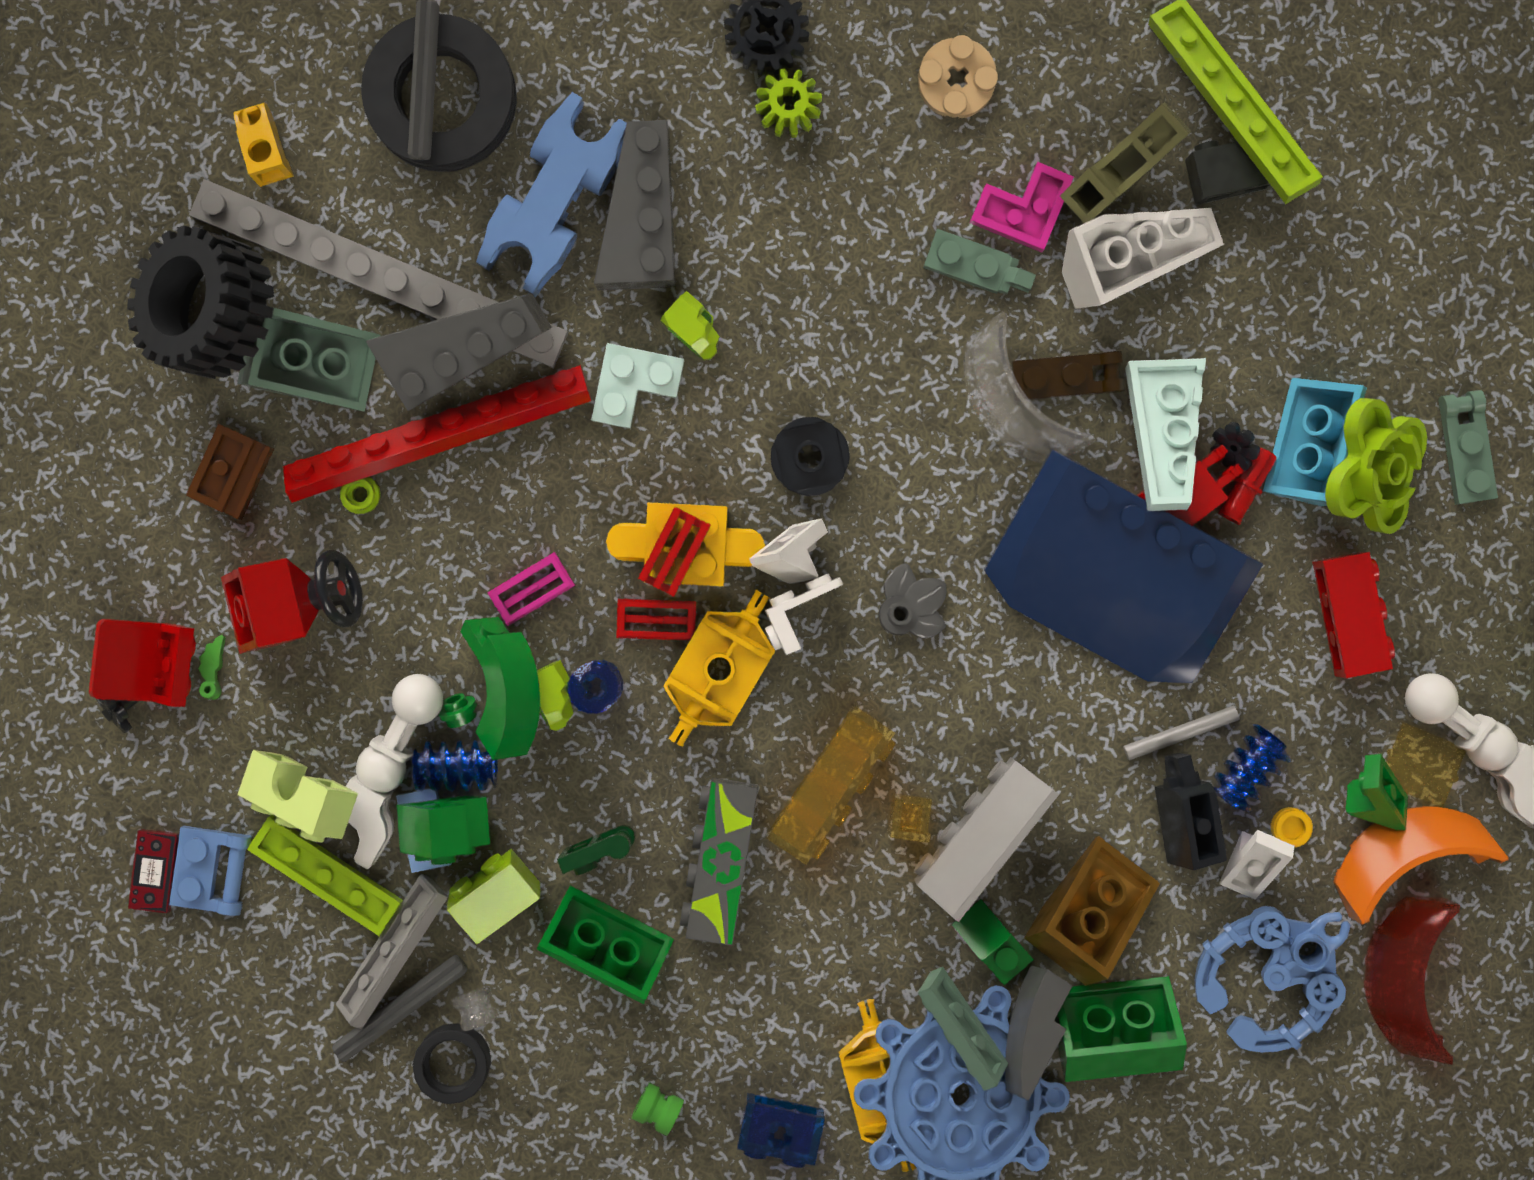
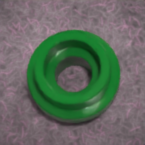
[438,693,477,728]

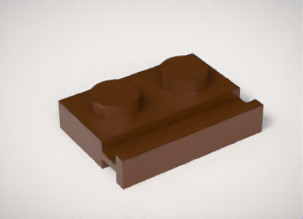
[186,424,274,520]

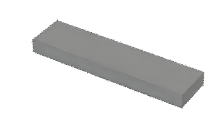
[336,874,448,1029]

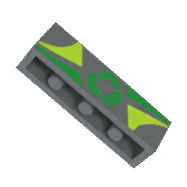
[680,777,758,946]

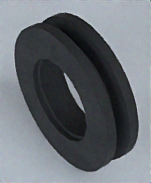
[361,14,517,172]

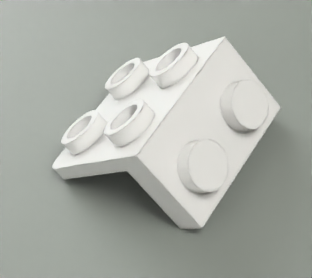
[765,573,843,655]

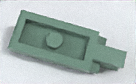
[923,229,1036,295]

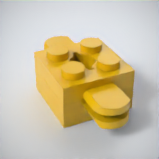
[606,502,765,586]

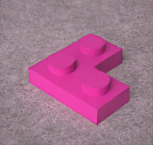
[970,162,1074,253]

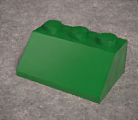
[1055,976,1187,1082]

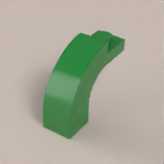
[460,617,540,760]

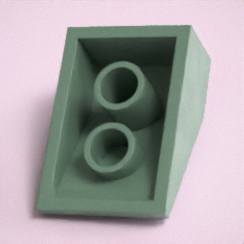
[237,306,381,412]

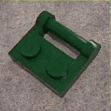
[557,825,635,876]

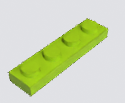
[247,815,403,936]

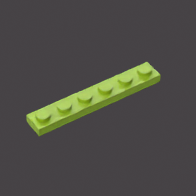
[1148,0,1323,204]

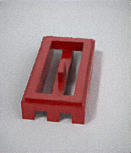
[638,507,711,597]
[616,599,697,641]

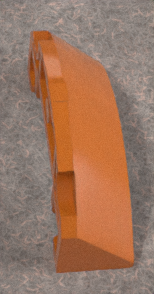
[1334,806,1509,925]

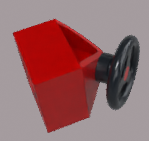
[221,550,363,654]

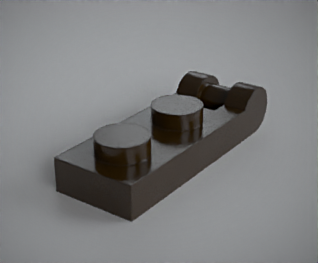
[1011,351,1125,401]

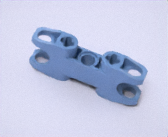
[476,92,627,297]

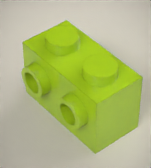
[447,848,540,945]

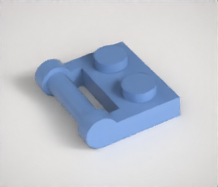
[169,826,252,916]

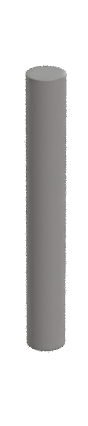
[1123,705,1240,761]

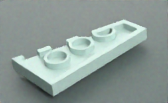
[1125,358,1206,511]

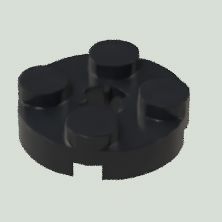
[771,417,850,496]

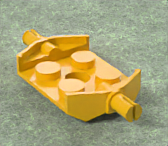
[664,590,775,747]
[839,999,916,1172]

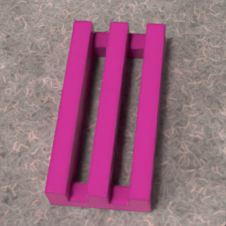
[487,552,576,626]

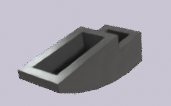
[1005,966,1072,1100]

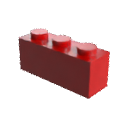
[1312,552,1395,678]

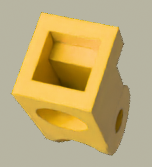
[234,102,294,187]

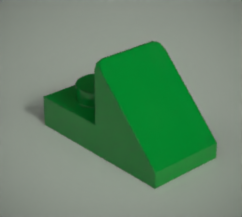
[1346,754,1408,831]
[952,899,1034,985]

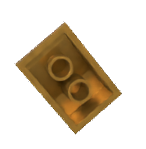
[1024,836,1160,986]

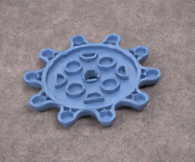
[854,985,1070,1180]

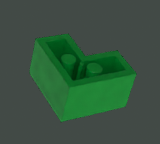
[397,795,490,865]

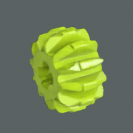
[755,68,822,138]

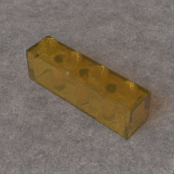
[766,704,896,865]

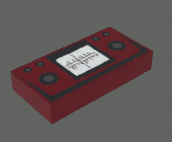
[128,829,179,913]

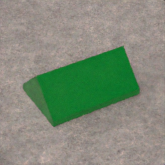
[536,886,674,1004]

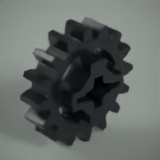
[724,0,809,75]

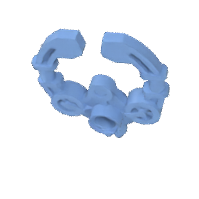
[1195,906,1351,1053]

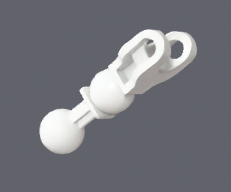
[1405,673,1534,829]
[345,674,443,869]

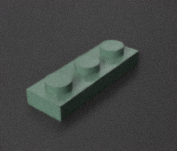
[918,966,1008,1091]

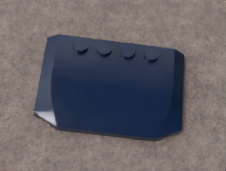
[984,449,1263,683]

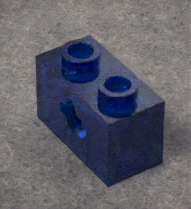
[737,1093,825,1168]

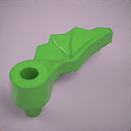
[198,635,225,700]

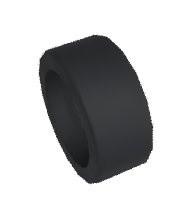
[412,1023,491,1104]

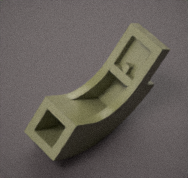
[1060,102,1192,223]

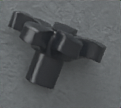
[1210,422,1260,471]
[96,699,139,733]

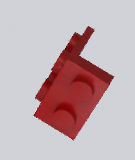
[89,619,196,707]

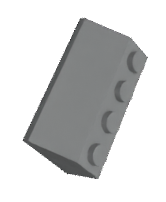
[914,757,1059,922]

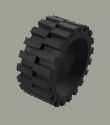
[127,226,274,379]

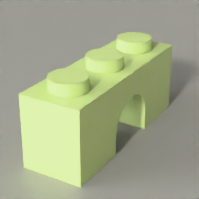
[237,750,358,843]

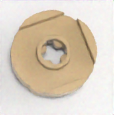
[918,35,998,118]

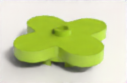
[1325,398,1427,534]

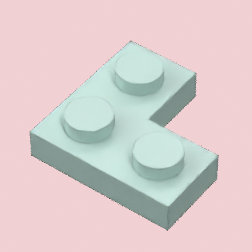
[591,343,685,429]

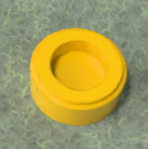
[1271,807,1313,848]

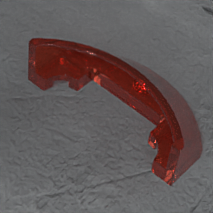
[1364,896,1460,1065]

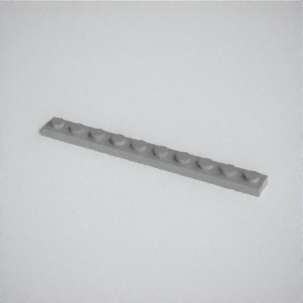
[189,179,569,368]

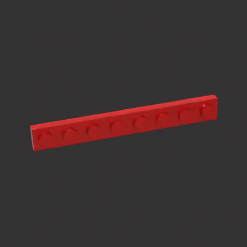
[283,365,592,503]

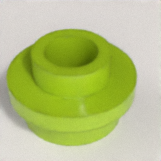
[340,477,380,514]

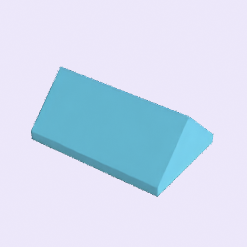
[1263,378,1367,506]

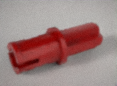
[1218,448,1277,525]

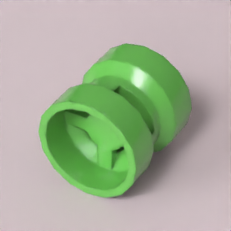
[631,1082,684,1136]

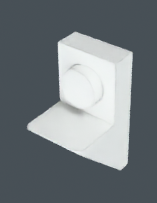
[749,518,828,584]
[1220,830,1294,899]

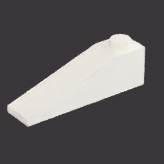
[1062,208,1224,309]

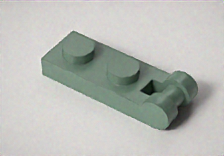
[1438,390,1498,505]

